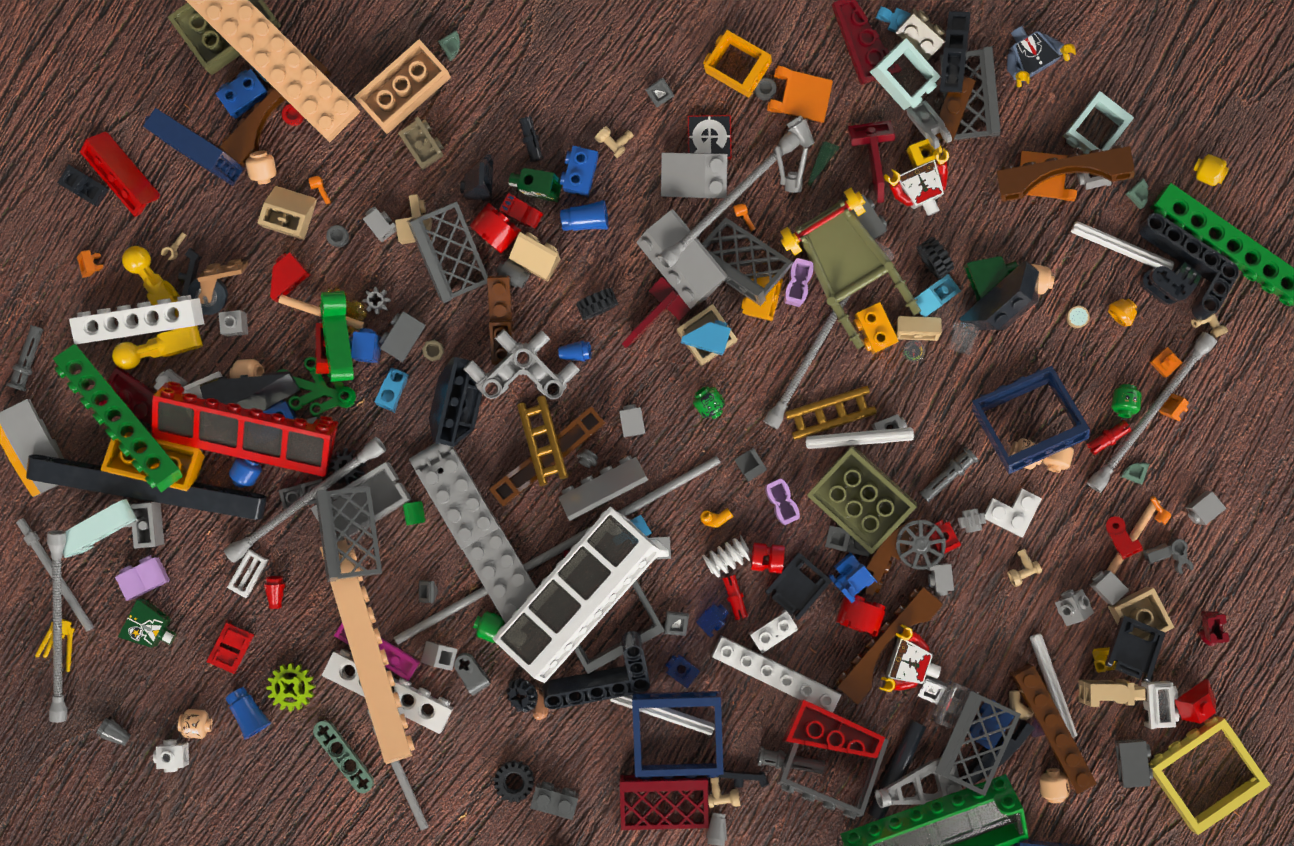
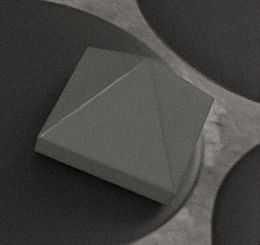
[419,580,439,603]

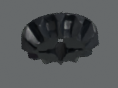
[505,678,538,713]

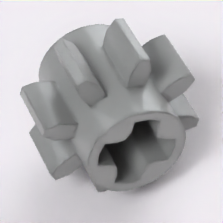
[362,287,391,315]
[958,508,986,533]

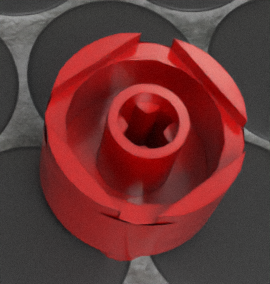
[469,203,521,254]
[835,595,886,637]

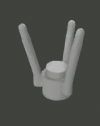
[775,146,808,193]

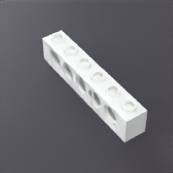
[69,295,204,344]
[711,635,841,713]
[322,649,454,734]

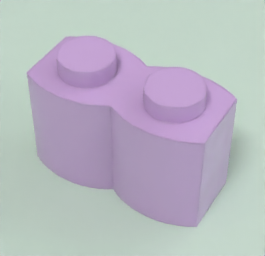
[784,258,813,307]
[765,479,800,525]
[115,555,170,601]

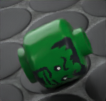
[693,386,725,419]

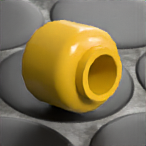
[1193,154,1229,186]

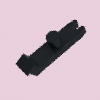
[178,248,202,296]
[718,770,770,788]

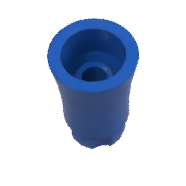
[560,200,609,231]
[226,687,272,739]

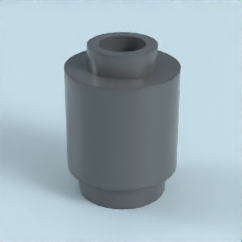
[496,259,530,288]

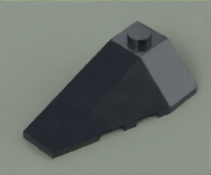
[460,154,494,201]
[200,371,300,432]

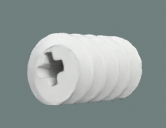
[702,535,751,578]

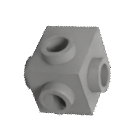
[1055,589,1094,626]

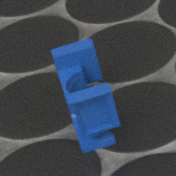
[828,552,877,603]

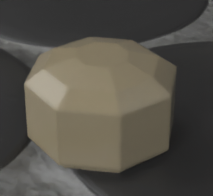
[422,340,445,362]

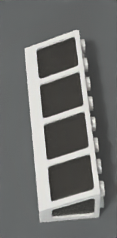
[493,507,662,683]

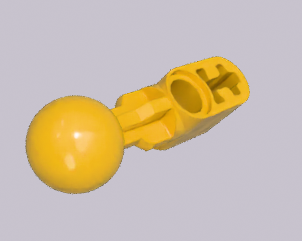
[122,246,181,318]
[112,326,203,370]

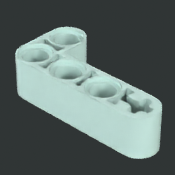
[63,499,137,558]

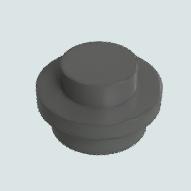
[577,449,598,468]

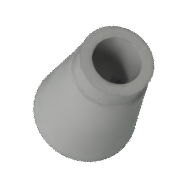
[786,116,815,148]
[706,813,727,846]

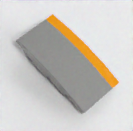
[0,399,64,497]

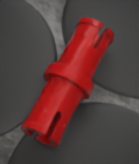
[1087,420,1132,455]
[722,574,748,620]

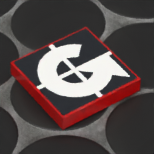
[688,115,732,159]

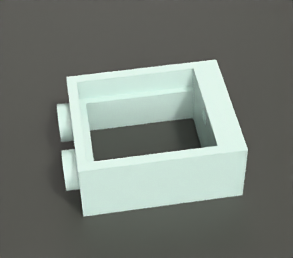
[870,38,941,110]
[1063,91,1134,155]

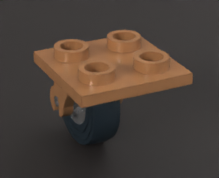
[187,259,249,315]

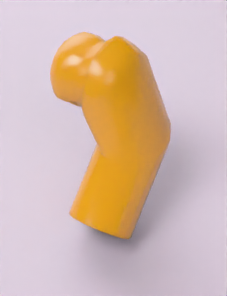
[700,508,734,528]

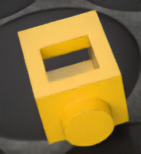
[906,139,942,169]

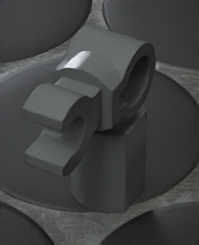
[1143,538,1194,574]

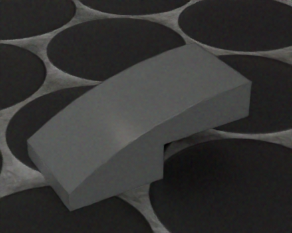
[825,526,870,557]

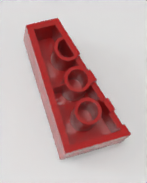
[782,700,886,758]

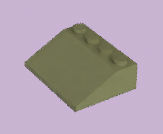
[168,0,282,75]
[807,445,917,554]

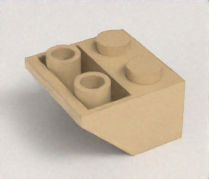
[258,186,317,240]
[509,232,561,282]

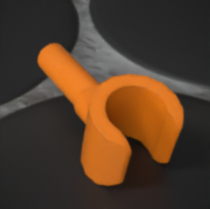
[309,176,331,205]
[733,204,756,231]
[1150,496,1171,525]

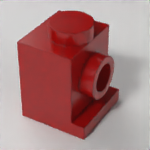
[927,520,961,554]

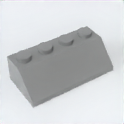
[636,209,728,309]
[558,455,648,521]

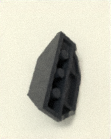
[959,260,1039,330]
[429,357,482,447]

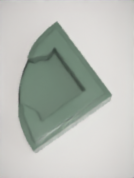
[438,31,460,61]
[1126,178,1148,209]
[1120,463,1150,484]

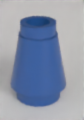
[558,340,591,362]

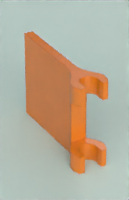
[767,66,833,123]
[1020,151,1077,201]

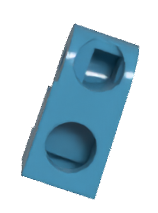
[374,367,409,413]

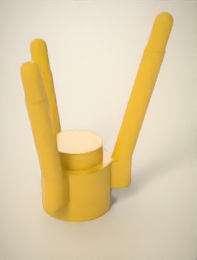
[35,619,75,672]

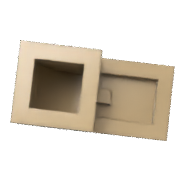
[395,194,432,244]

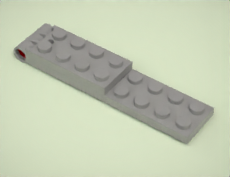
[409,443,537,623]

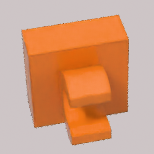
[77,250,104,278]
[1150,347,1183,378]
[1159,393,1189,421]

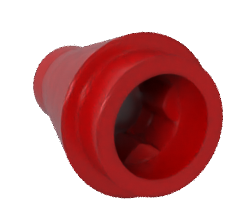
[263,576,286,609]

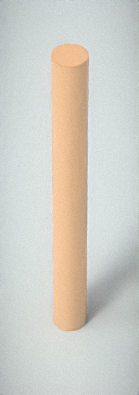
[279,295,364,330]
[1107,500,1161,574]

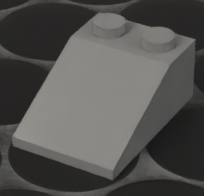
[661,153,728,198]

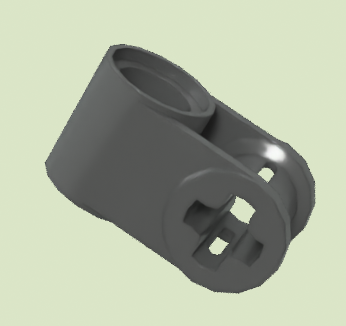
[454,653,491,696]

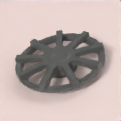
[896,520,946,569]

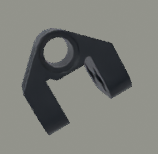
[1140,261,1202,305]

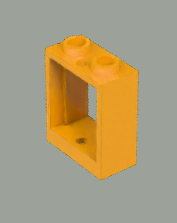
[703,30,772,98]

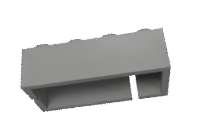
[310,462,412,541]

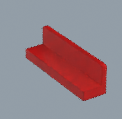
[80,132,160,217]

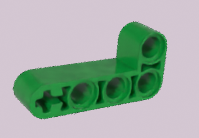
[320,291,354,382]

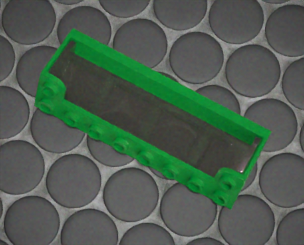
[840,774,1029,846]

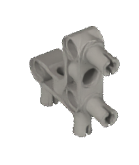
[463,330,580,399]

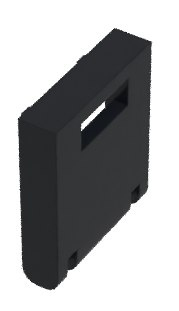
[765,552,832,620]
[1105,615,1166,683]

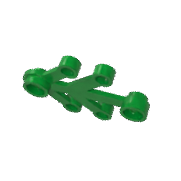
[277,357,356,417]

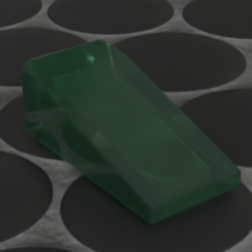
[807,141,840,186]

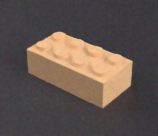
[354,39,451,134]

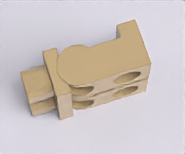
[1079,679,1145,707]

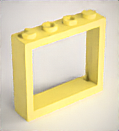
[1149,716,1270,835]

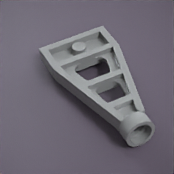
[875,757,962,808]

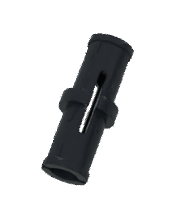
[518,116,543,162]

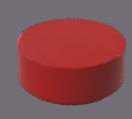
[282,104,304,126]

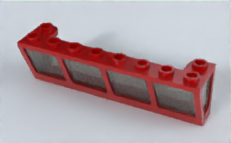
[152,382,338,477]

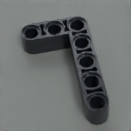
[1138,213,1239,320]
[543,631,650,709]

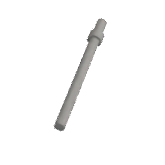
[16,518,94,632]
[367,709,429,830]

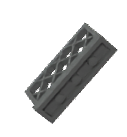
[940,46,1001,140]
[407,201,488,303]
[702,217,793,306]
[315,486,382,582]
[935,691,1021,796]

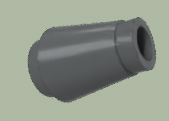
[96,718,131,746]

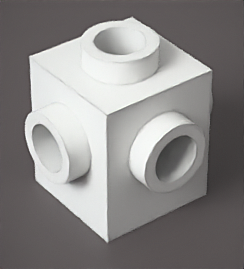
[153,739,189,772]

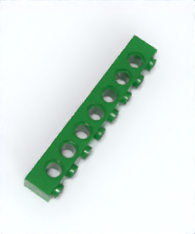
[1150,183,1294,306]
[53,344,183,492]

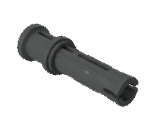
[6,325,44,392]
[919,447,979,503]
[757,746,825,774]

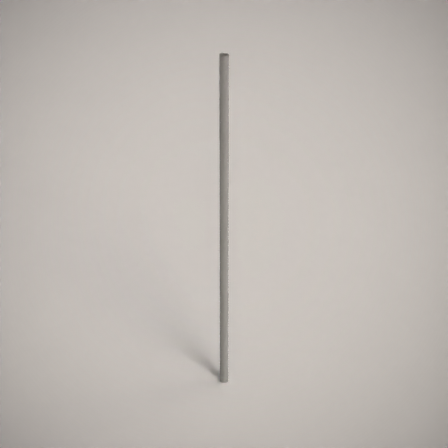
[394,456,720,644]

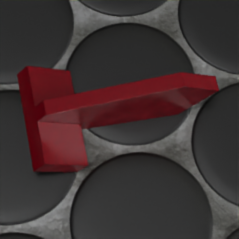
[848,120,895,203]
[622,276,691,348]

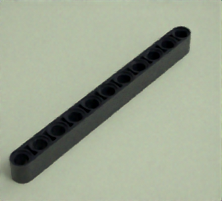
[26,454,267,520]

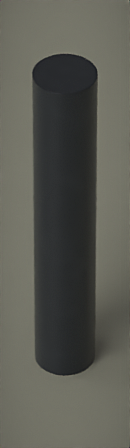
[868,719,927,819]

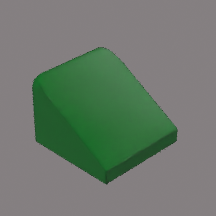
[403,501,426,525]

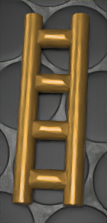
[785,385,877,441]
[517,396,568,486]

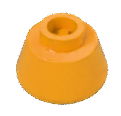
[1108,299,1137,327]

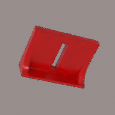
[206,620,254,674]

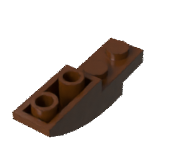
[487,275,513,365]
[863,518,918,596]

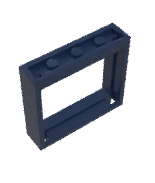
[143,108,244,186]
[972,366,1090,474]
[632,691,724,779]

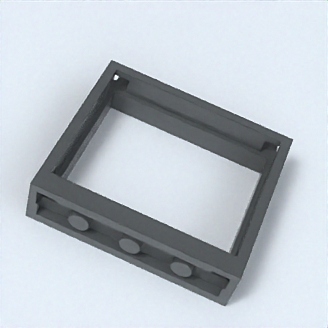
[549,559,665,674]
[776,739,889,819]

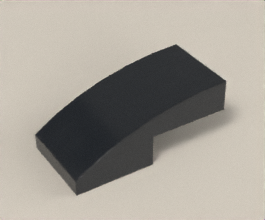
[57,164,109,207]

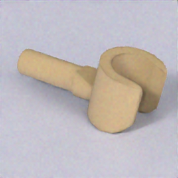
[161,232,187,260]

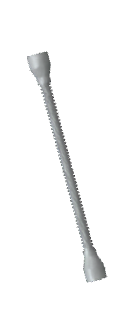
[657,131,800,269]
[763,295,851,430]
[1087,332,1217,493]
[224,437,386,563]
[47,530,67,723]

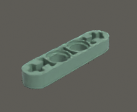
[313,720,374,793]

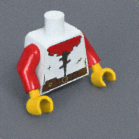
[884,148,949,216]
[879,624,941,692]

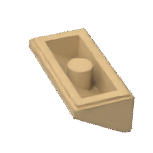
[895,316,942,341]

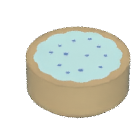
[1066,306,1090,328]

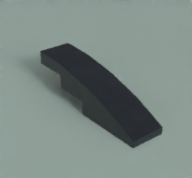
[940,11,971,93]
[962,720,1035,788]

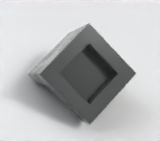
[735,448,767,482]

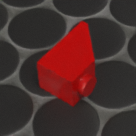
[270,252,310,303]
[1174,679,1216,724]

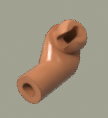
[533,686,549,720]

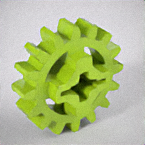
[266,663,316,712]

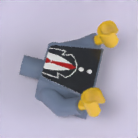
[1007,26,1076,87]

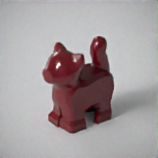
[1197,610,1230,646]

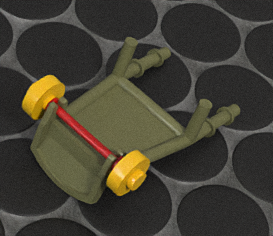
[780,187,921,349]

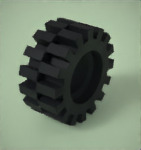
[917,237,954,279]
[576,288,618,320]
[494,760,534,803]

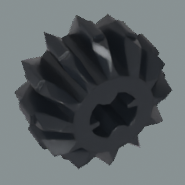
[328,448,366,485]

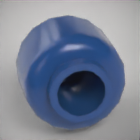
[229,457,262,488]

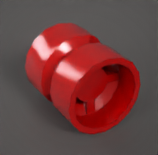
[751,542,785,574]

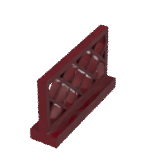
[620,774,709,830]

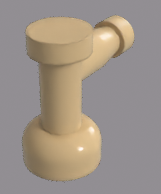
[594,126,634,158]
[1191,308,1229,338]
[1007,549,1042,587]
[708,777,741,808]

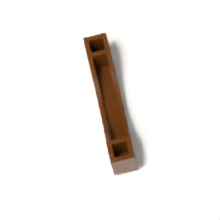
[220,52,332,168]
[997,145,1135,202]
[489,406,606,506]
[835,586,944,705]
[1009,663,1097,794]

